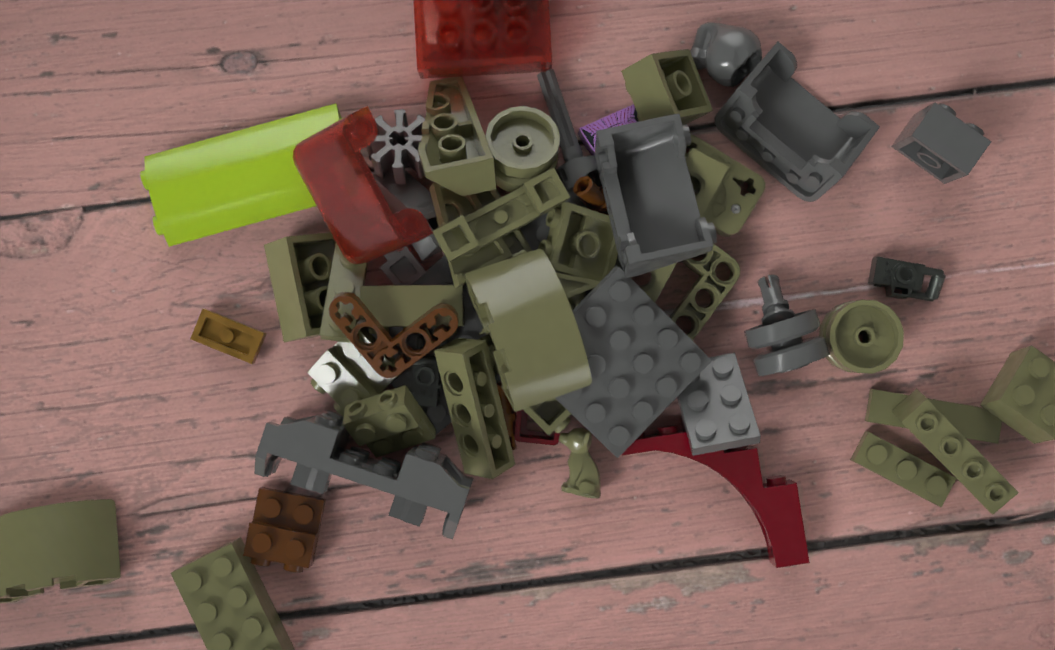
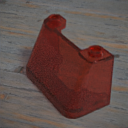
[292,106,433,264]

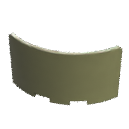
[465,249,592,412]
[0,499,121,603]

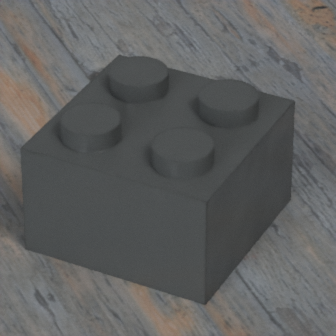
[891,102,992,184]

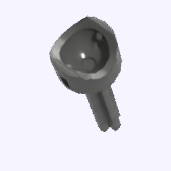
[537,69,601,192]

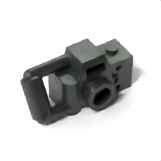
[868,256,946,302]
[410,334,450,407]

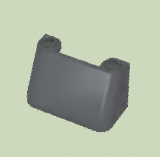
[714,41,880,202]
[595,113,717,278]

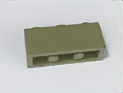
[360,285,464,334]

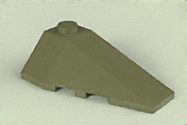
[418,75,496,196]

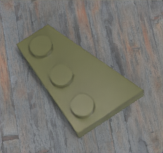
[429,183,513,289]

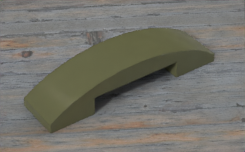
[432,168,570,262]

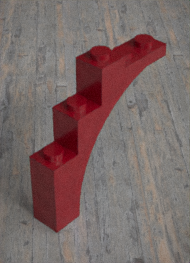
[621,416,810,568]

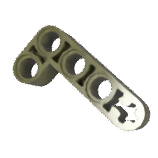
[669,244,740,341]

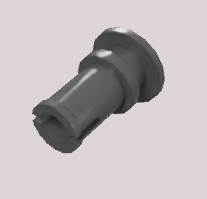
[758,275,795,326]

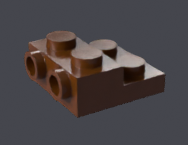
[243,487,326,573]

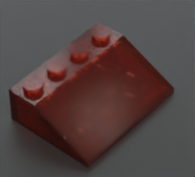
[413,0,552,79]

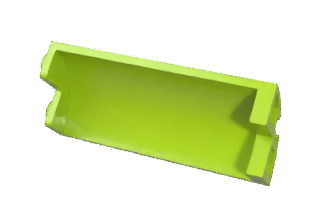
[140,103,361,247]

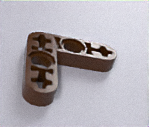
[329,292,459,378]

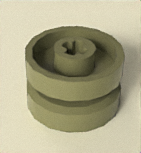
[485,106,560,192]
[819,299,904,374]

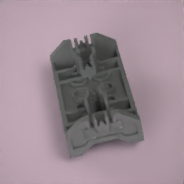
[254,411,474,539]

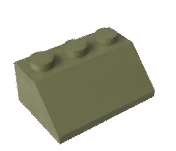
[264,231,359,343]

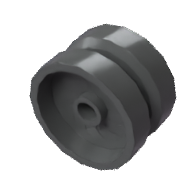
[744,309,830,376]

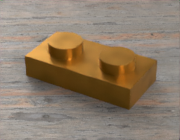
[190,309,267,364]

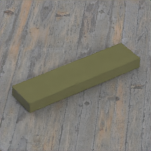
[865,389,1002,444]

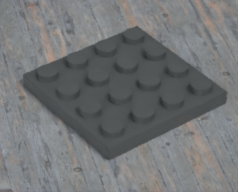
[555,265,712,458]

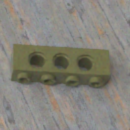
[434,338,516,479]
[892,388,1019,515]

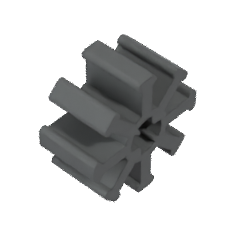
[365,109,425,184]

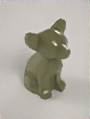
[559,427,601,499]

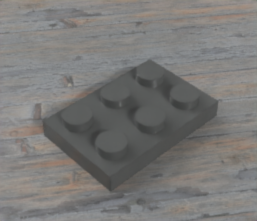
[677,353,761,456]

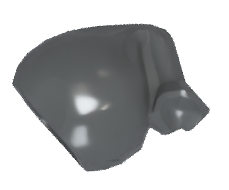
[690,22,762,87]

